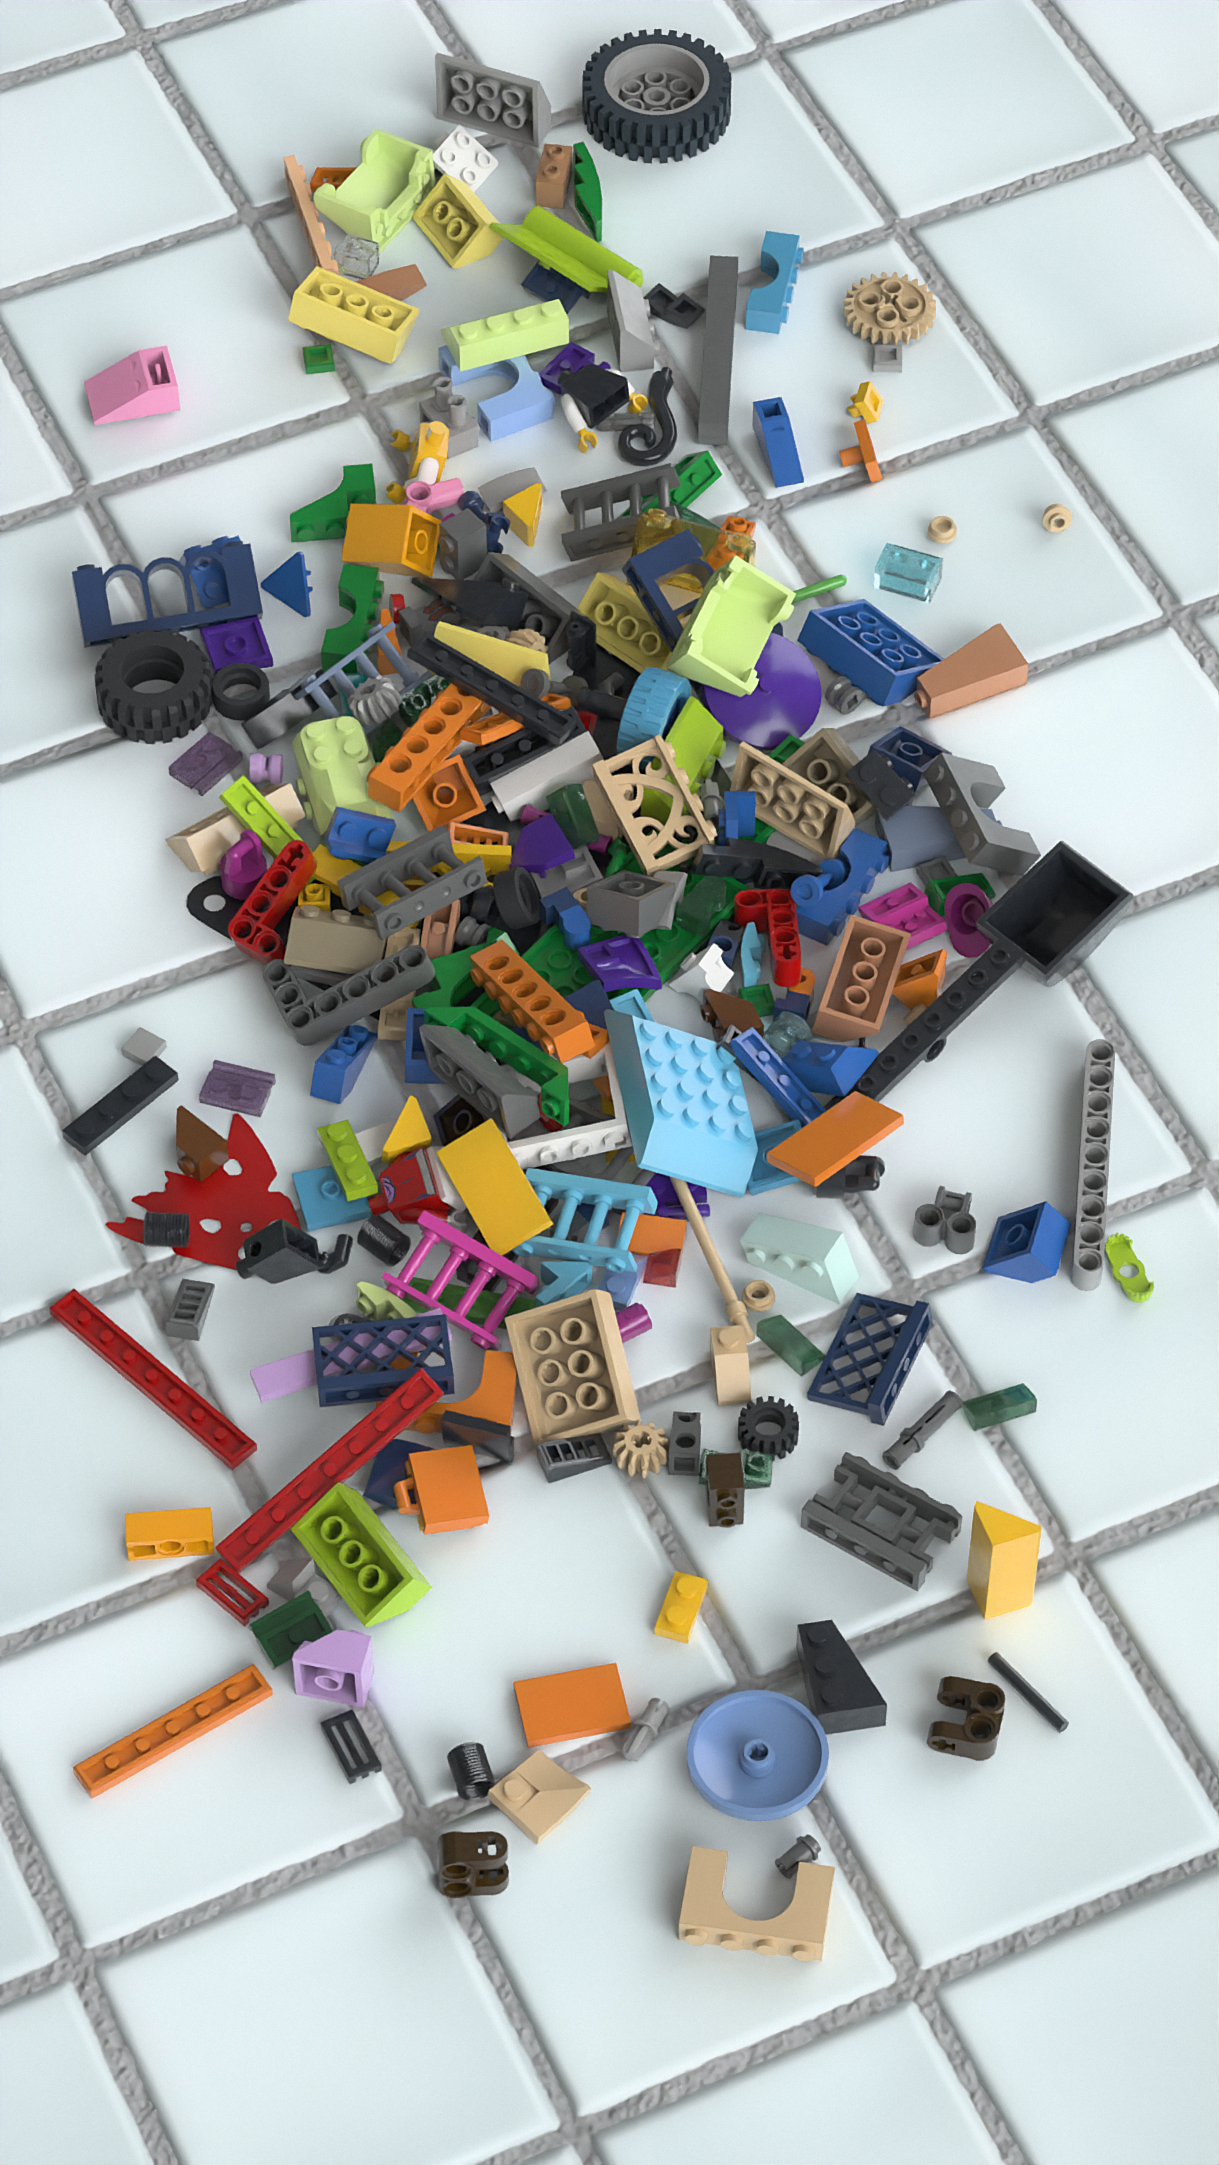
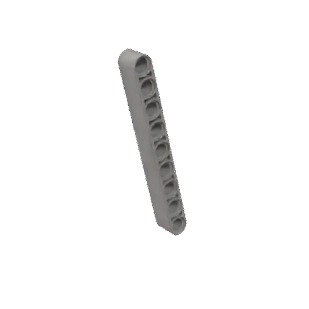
[1071,1039,1115,1291]

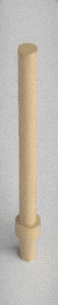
[670,1177,755,1343]

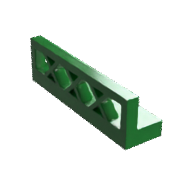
[615,450,722,520]

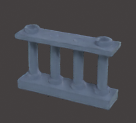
[294,621,436,734]

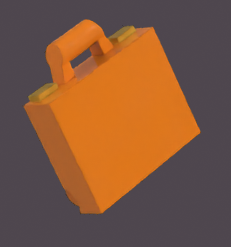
[393,1445,489,1535]

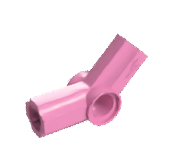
[401,478,464,515]

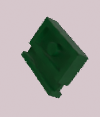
[248,1590,333,1670]

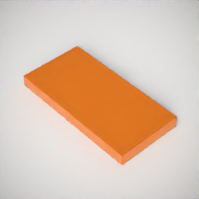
[766,1091,904,1187]

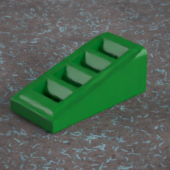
[924,873,996,916]

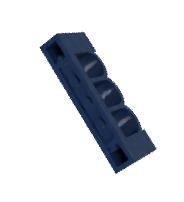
[621,529,714,706]
[72,541,263,648]

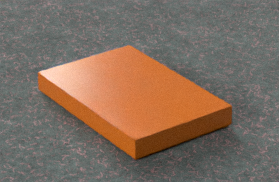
[513,1663,631,1748]

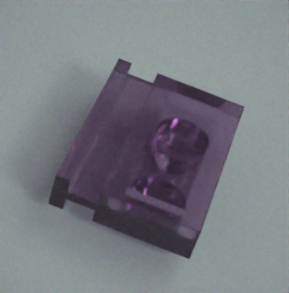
[168,731,243,796]
[199,1060,276,1118]

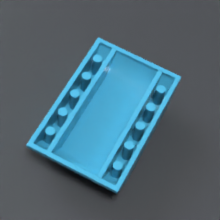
[604,1009,758,1198]

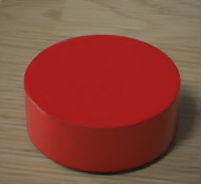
[389,594,405,624]

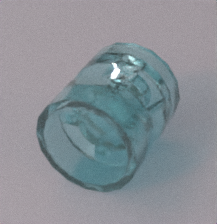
[761,1011,812,1060]

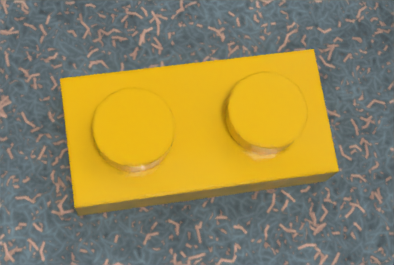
[655,1571,708,1644]

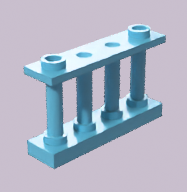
[512,1168,658,1273]

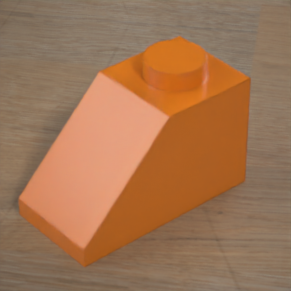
[892,949,947,1010]

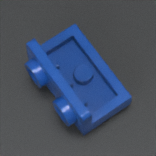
[718,790,756,846]

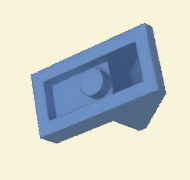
[598,1253,648,1311]

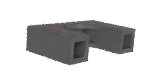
[923,753,1041,876]

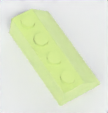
[441,299,569,372]

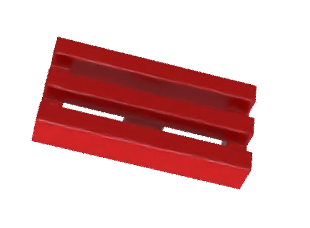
[196,1558,269,1627]

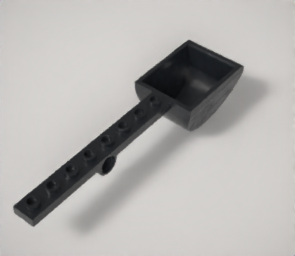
[824,841,1134,1111]

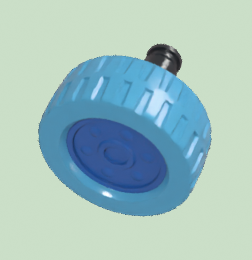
[575,667,691,771]

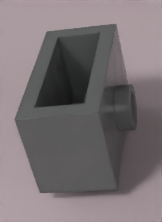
[439,508,487,580]

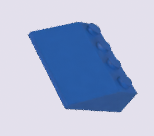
[797,599,944,706]

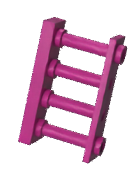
[382,1210,539,1351]

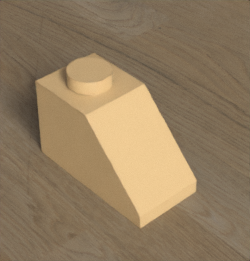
[710,1325,751,1406]

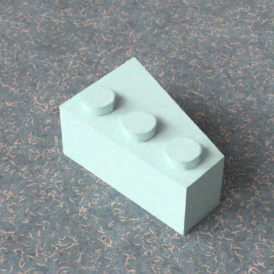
[740,1213,859,1305]

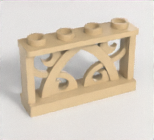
[592,734,717,877]

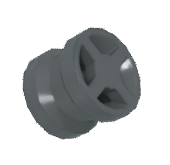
[825,676,864,715]
[455,916,491,947]

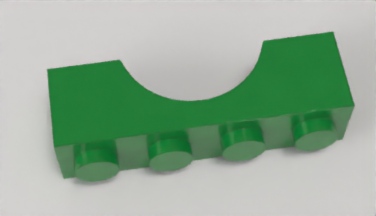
[321,564,384,674]

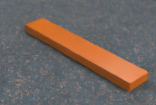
[73,1664,273,1799]

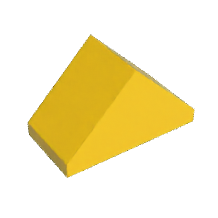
[503,483,543,547]
[382,1095,432,1164]

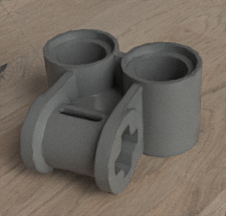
[913,1186,976,1254]

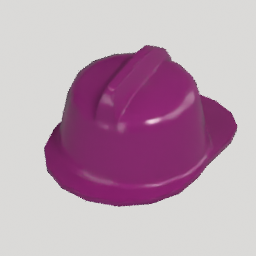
[944,883,993,958]

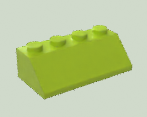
[641,696,726,826]
[291,1482,432,1628]

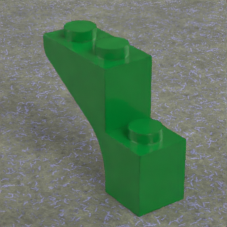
[290,463,376,543]
[412,943,487,1009]

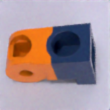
[772,968,815,1032]

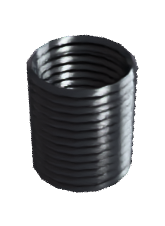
[143,1211,190,1248]
[357,1215,411,1266]
[447,1742,496,1800]

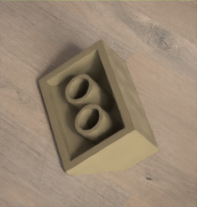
[781,728,875,827]
[284,905,387,974]

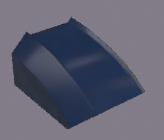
[867,726,952,793]

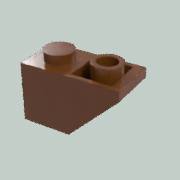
[700,989,764,1043]

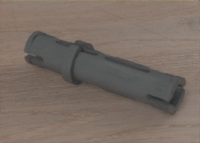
[882,1390,963,1470]

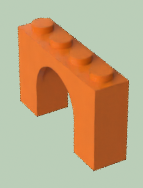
[375,1350,519,1434]

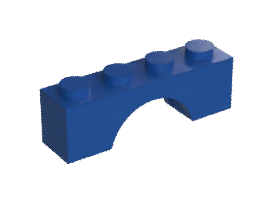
[796,828,890,946]

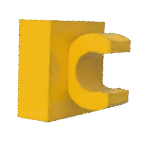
[847,381,884,424]

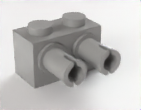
[419,377,480,459]

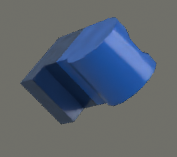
[539,887,591,950]

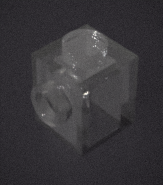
[334,234,379,279]

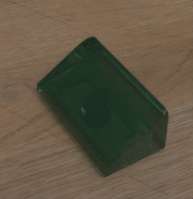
[546,783,601,850]
[756,1315,826,1377]
[962,1383,1037,1431]

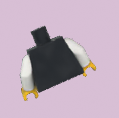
[558,364,648,453]

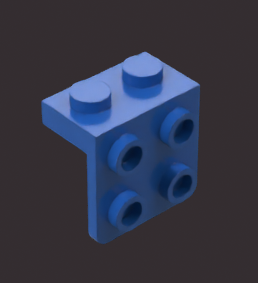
[179,535,241,609]

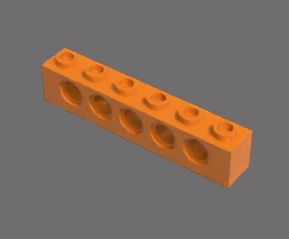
[367,683,491,812]
[469,940,595,1064]

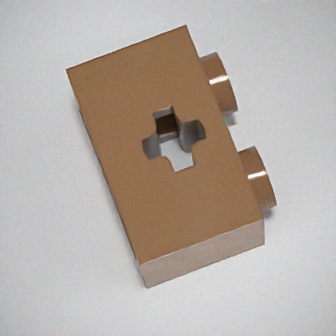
[535,143,572,209]

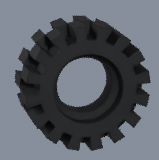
[738,1396,799,1462]

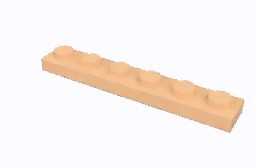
[284,155,339,275]

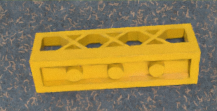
[386,841,512,891]

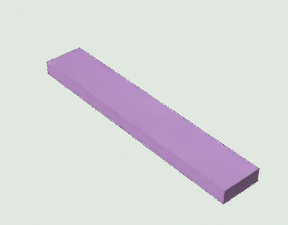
[250,1308,452,1403]

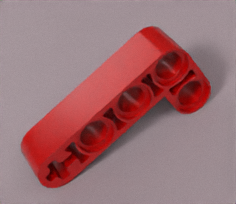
[228,840,317,966]
[734,889,801,988]

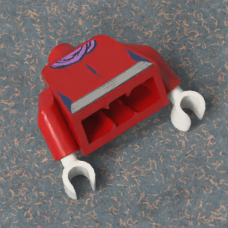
[368,1146,468,1234]

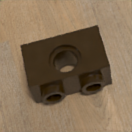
[705,1453,745,1528]

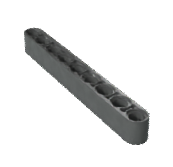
[698,255,738,445]

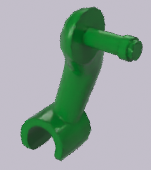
[605,836,631,879]

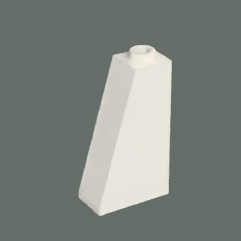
[490,731,604,822]

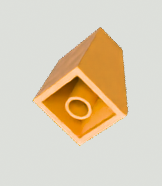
[341,504,441,578]

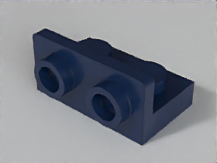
[521,260,591,314]

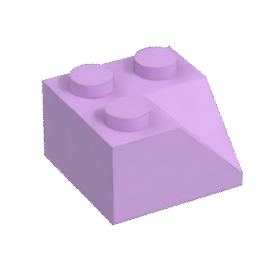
[292,1629,374,1708]

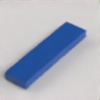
[729,1027,826,1128]

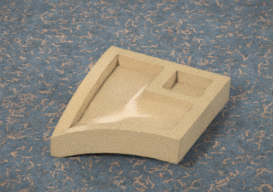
[487,1749,591,1844]

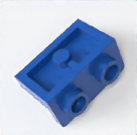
[324,806,396,865]

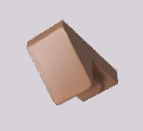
[420,900,460,960]

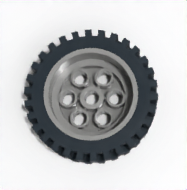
[582,29,732,164]

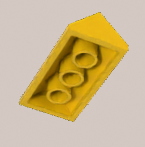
[966,1501,1042,1620]

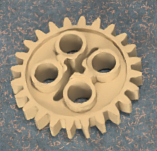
[843,272,936,345]

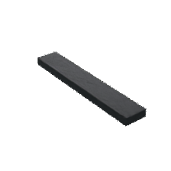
[407,632,577,746]

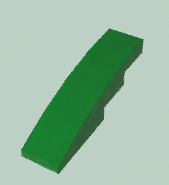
[573,142,602,242]

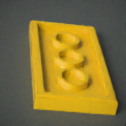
[436,1118,553,1256]

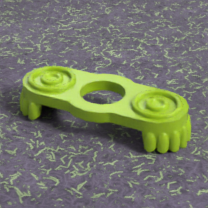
[1105,1233,1154,1303]

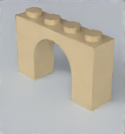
[679,1846,835,1961]

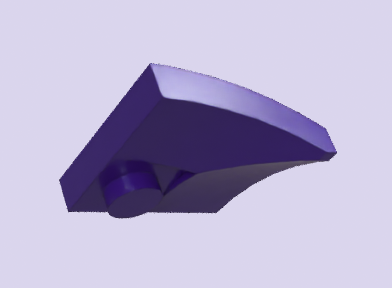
[577,935,662,992]

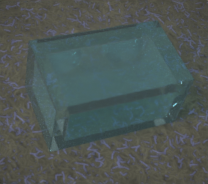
[874,543,943,603]

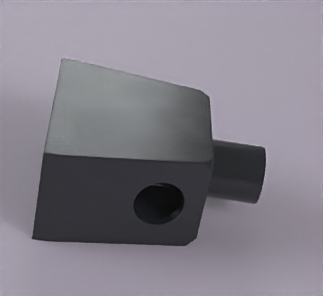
[236,1218,321,1284]

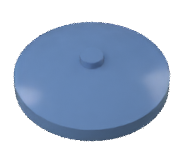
[686,1690,829,1821]

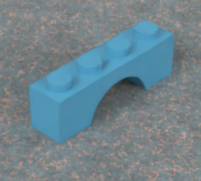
[746,231,804,334]

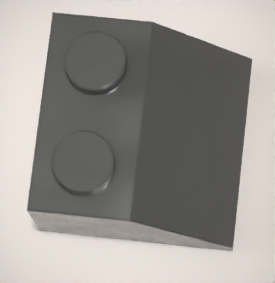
[587,870,675,938]

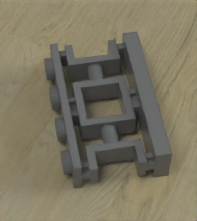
[801,1452,962,1592]

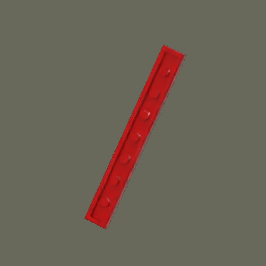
[49,1289,257,1470]
[215,1368,444,1573]

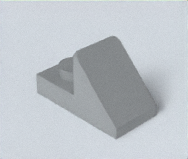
[267,1558,342,1618]

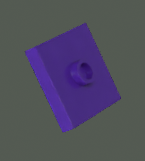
[200,616,274,676]

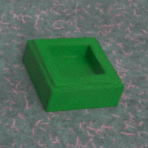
[302,344,335,375]
[738,983,775,1017]

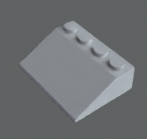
[435,53,551,148]

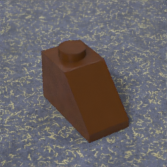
[176,1105,229,1182]

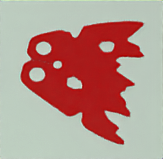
[105,1113,301,1270]

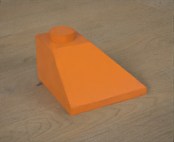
[412,754,486,832]

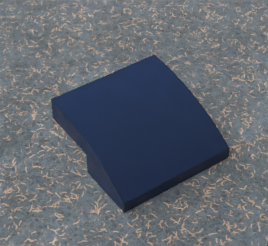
[363,1439,437,1509]

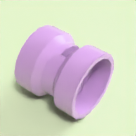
[249,753,283,784]

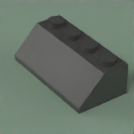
[473,552,590,665]
[419,1024,541,1139]

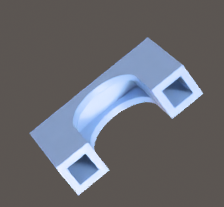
[438,345,555,442]

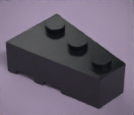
[796,1620,887,1735]

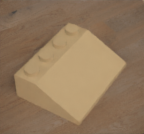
[730,741,856,860]
[505,1289,641,1448]

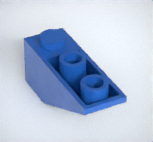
[752,397,804,488]
[310,1025,378,1104]

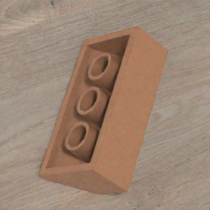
[812,915,911,1042]

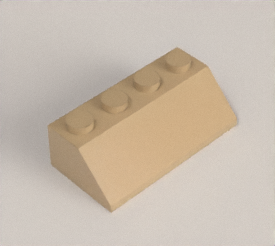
[165,783,306,875]

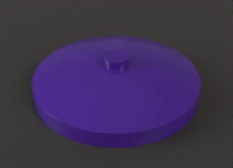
[701,633,822,751]

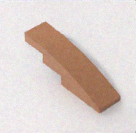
[356,264,428,301]

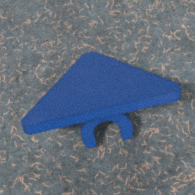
[260,552,313,617]

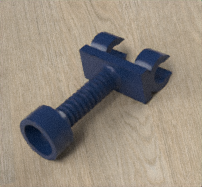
[458,491,510,554]

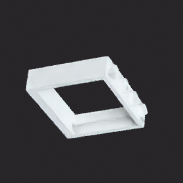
[499,1042,632,1170]

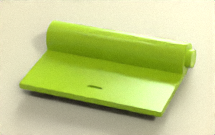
[489,205,643,293]

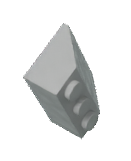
[607,270,659,372]

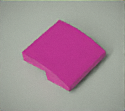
[858,882,947,950]

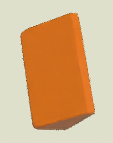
[618,1212,687,1261]

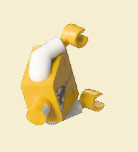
[386,421,449,504]

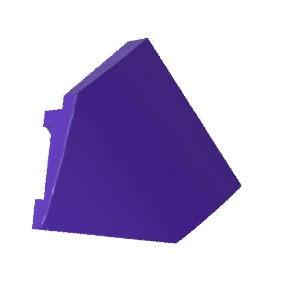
[509,813,576,879]

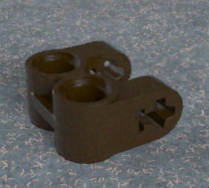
[926,1676,1005,1761]
[437,1831,509,1898]

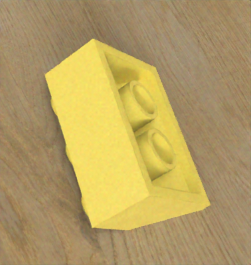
[411,174,504,269]

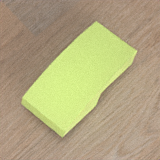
[356,1281,418,1321]

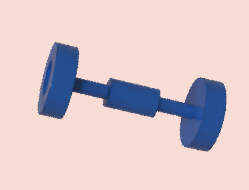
[791,858,848,907]

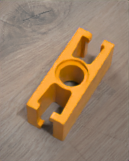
[125,1507,215,1561]

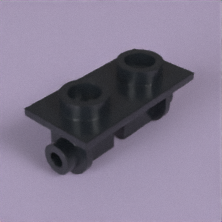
[566,610,596,671]

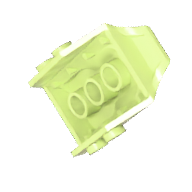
[292,716,393,835]

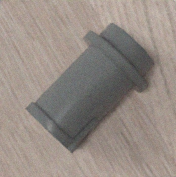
[775,1834,821,1879]

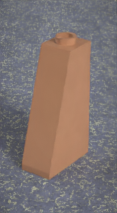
[914,623,1029,718]

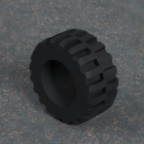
[94,629,213,744]

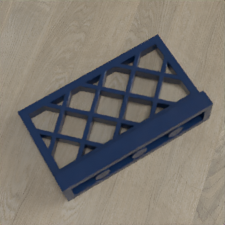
[807,1293,933,1426]
[312,1314,455,1407]

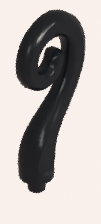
[617,367,678,466]

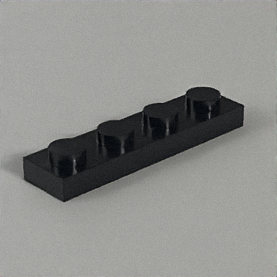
[62,1055,179,1156]

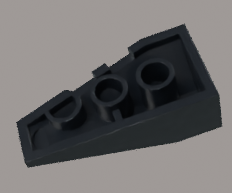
[411,577,530,627]

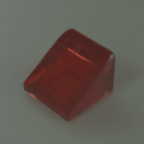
[643,1248,682,1288]

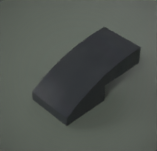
[643,283,705,329]

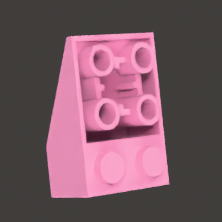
[84,345,180,425]

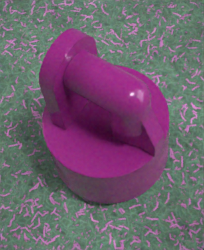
[220,829,267,900]

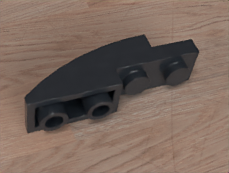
[691,837,823,891]

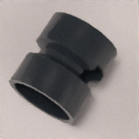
[458,885,501,927]

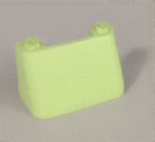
[313,129,435,253]
[667,555,796,697]

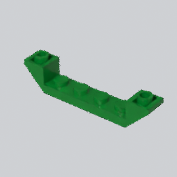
[424,1007,569,1126]

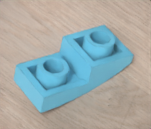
[741,922,766,988]

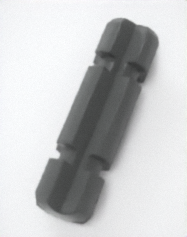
[598,413,655,431]

